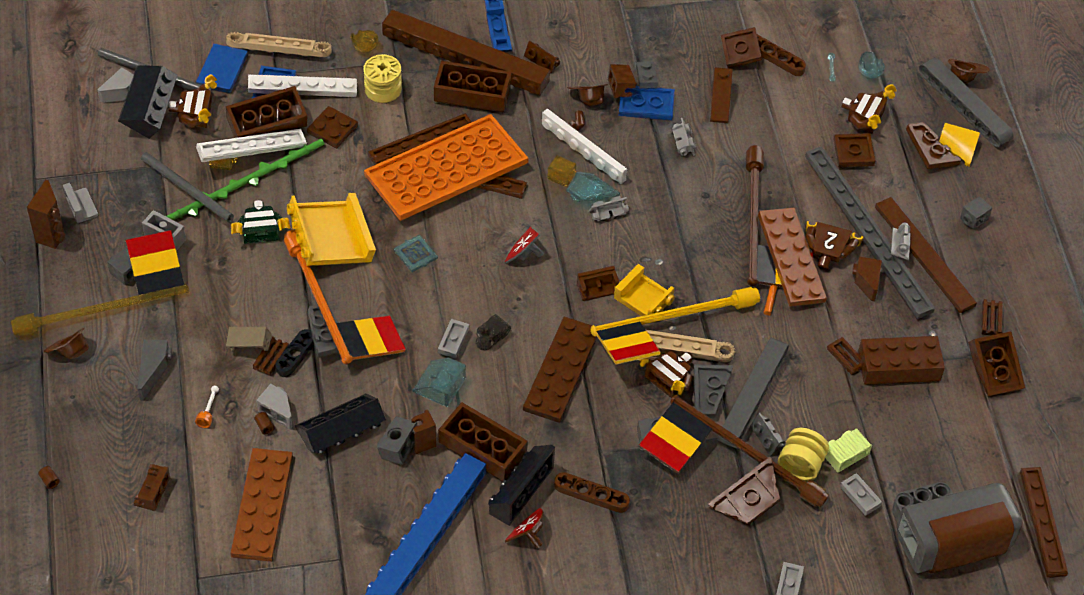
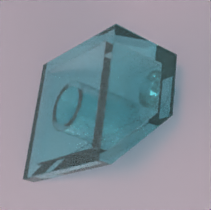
[566,172,620,202]

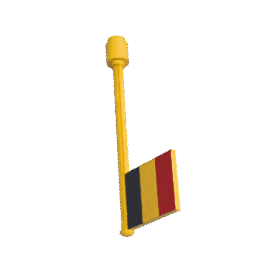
[591,287,760,365]

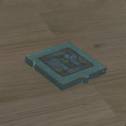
[393,235,438,272]

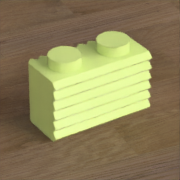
[825,429,872,473]

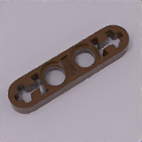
[757,34,806,76]
[554,472,630,513]

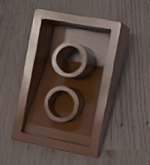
[968,331,1025,396]

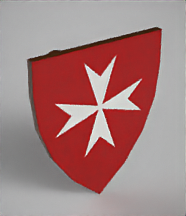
[505,508,544,548]

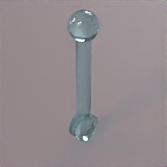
[828,53,836,82]

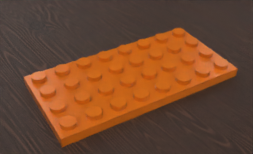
[364,114,529,221]

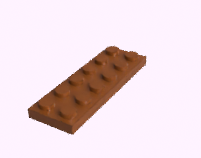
[758,208,827,306]
[231,448,293,562]

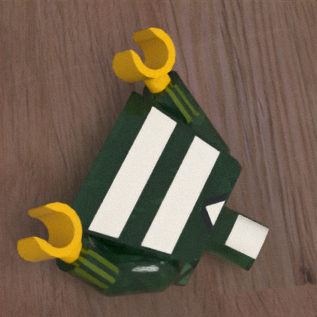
[231,200,290,244]

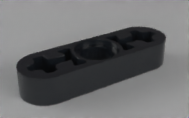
[276,329,314,377]

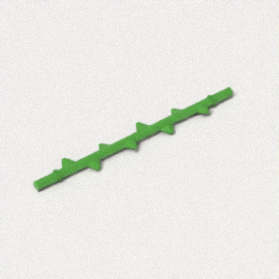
[166,139,325,220]

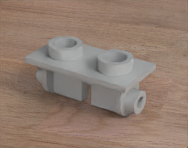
[672,118,696,156]
[589,196,629,222]
[891,223,911,260]

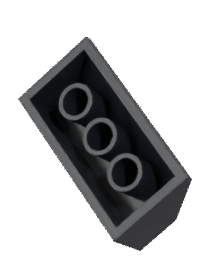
[118,65,177,139]
[295,393,386,454]
[488,445,555,526]

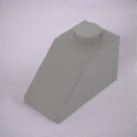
[98,68,134,103]
[256,384,292,429]

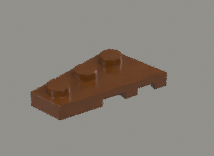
[906,122,961,169]

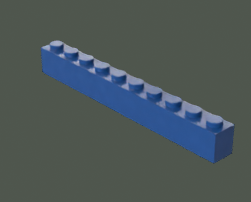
[365,453,486,595]

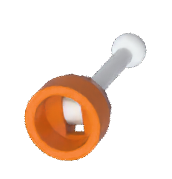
[195,386,219,428]

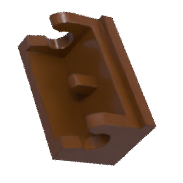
[607,64,636,98]
[577,266,619,301]
[411,410,436,454]
[134,464,170,511]

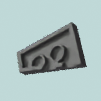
[308,304,339,358]
[694,364,733,418]

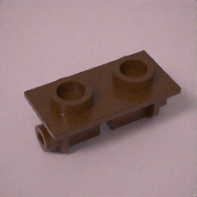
[524,41,561,73]

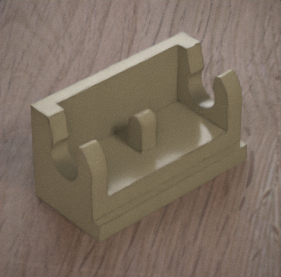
[226,327,272,351]

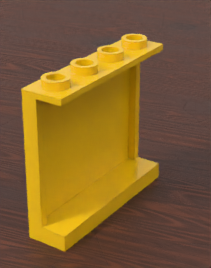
[287,193,376,266]

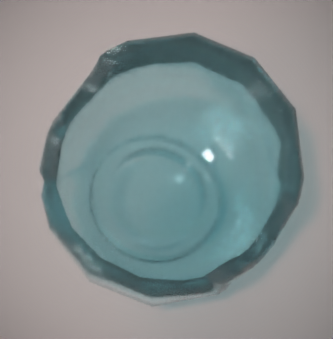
[858,52,885,78]

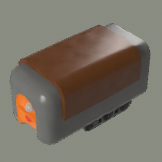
[892,482,1023,573]

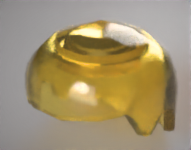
[351,30,379,53]

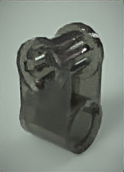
[476,314,511,350]

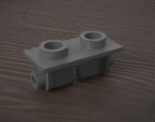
[750,413,785,456]

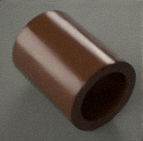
[254,412,274,434]
[38,466,60,489]

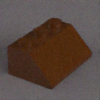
[27,179,65,249]

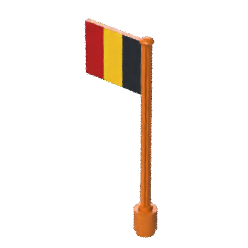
[284,229,406,364]

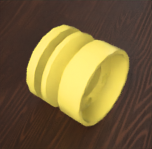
[364,54,402,103]
[778,428,829,481]

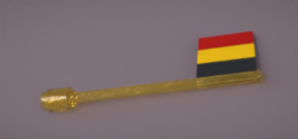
[11,230,189,336]

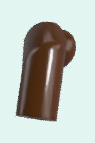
[567,110,585,131]

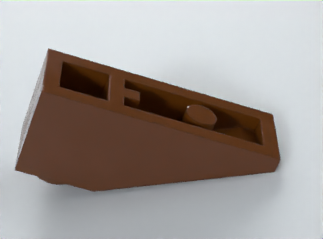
[710,67,732,123]

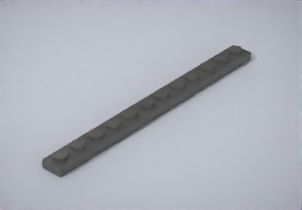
[805,146,935,319]

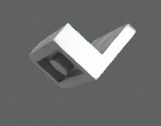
[63,183,98,223]

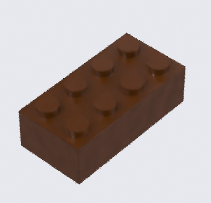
[434,61,512,113]
[226,86,308,138]
[858,336,945,384]
[438,402,528,481]

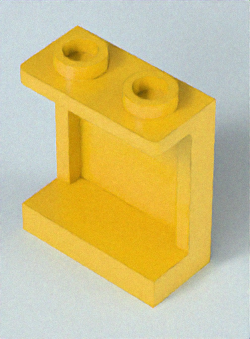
[614,264,675,316]

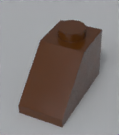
[852,256,882,301]

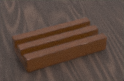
[981,299,1003,335]
[253,336,289,376]
[827,337,862,375]

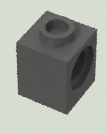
[960,196,992,230]

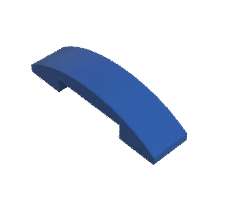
[484,0,512,52]

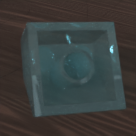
[413,357,466,407]

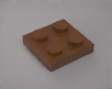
[721,27,762,68]
[307,106,358,149]
[833,133,876,167]

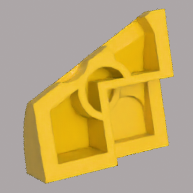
[939,123,980,167]

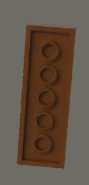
[523,317,597,423]

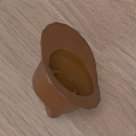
[948,59,990,84]
[567,84,608,106]
[44,328,89,358]

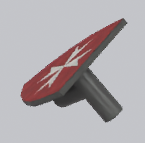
[505,227,544,263]

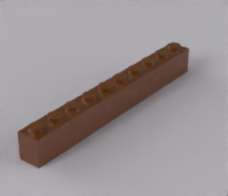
[382,9,550,96]

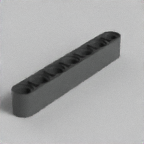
[919,57,1013,147]
[717,337,789,448]

